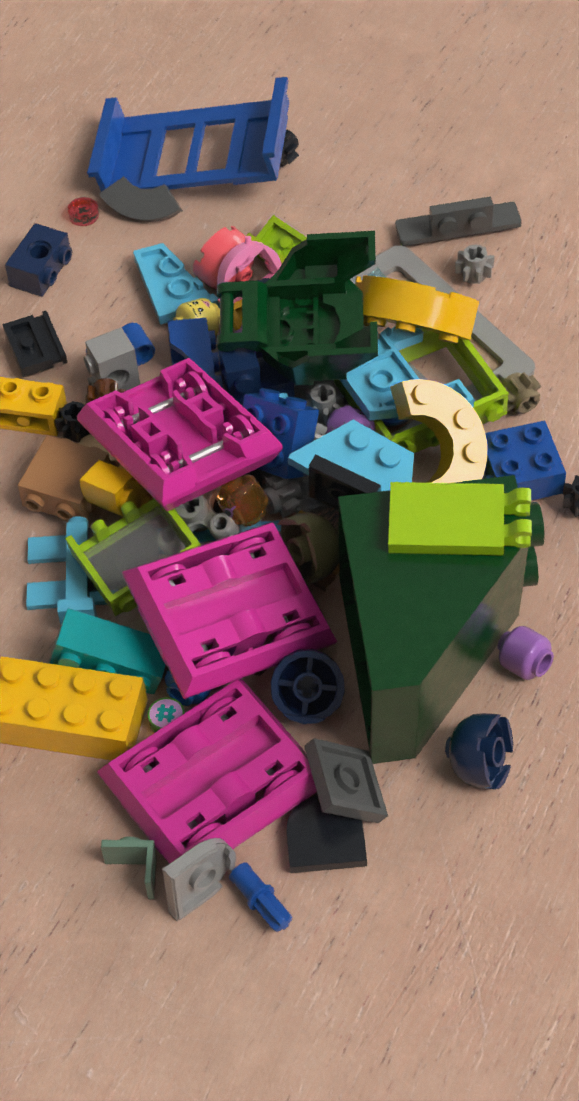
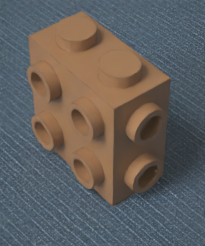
[17,435,110,522]

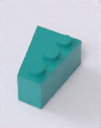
[48,608,166,694]

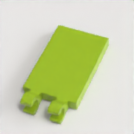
[388,482,532,555]

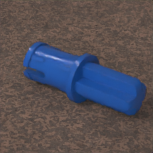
[229,862,292,932]

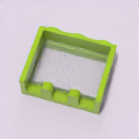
[65,498,201,616]

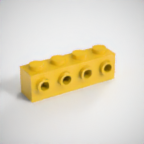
[0,377,67,436]

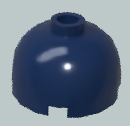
[270,649,345,724]
[445,713,513,789]

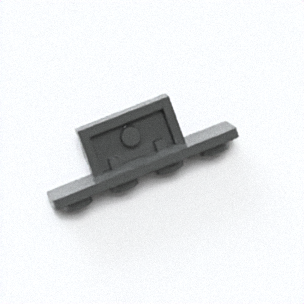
[395,196,522,246]

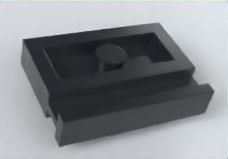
[2,311,68,377]

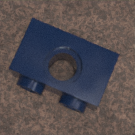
[5,223,72,297]

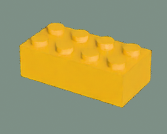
[0,656,148,761]

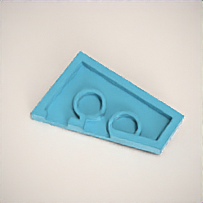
[133,243,220,325]

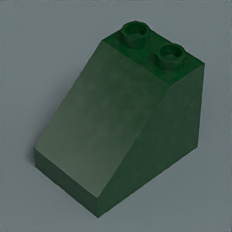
[338,475,545,764]

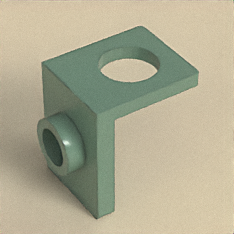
[101,836,157,899]

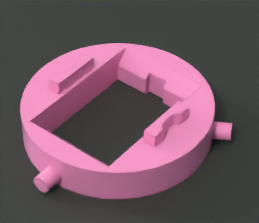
[217,236,282,303]

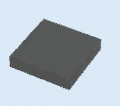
[304,738,388,823]

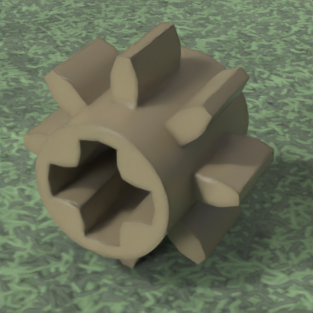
[502,372,541,413]

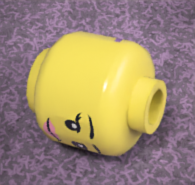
[173,298,220,336]

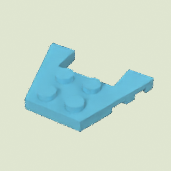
[340,326,475,421]

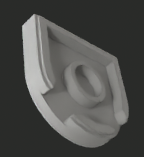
[162,838,236,921]

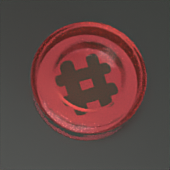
[68,197,99,226]

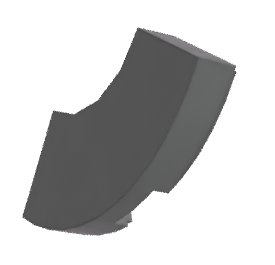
[99,176,183,222]

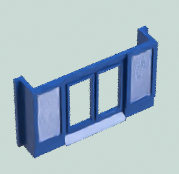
[87,77,290,192]

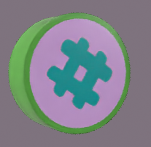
[148,697,185,732]

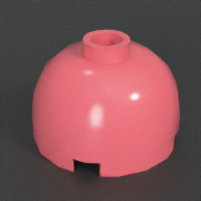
[193,226,254,289]

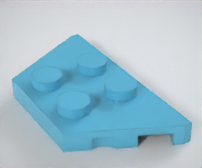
[288,419,414,491]

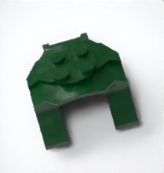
[216,231,378,385]

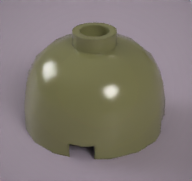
[277,512,340,585]

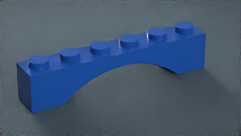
[168,318,223,388]

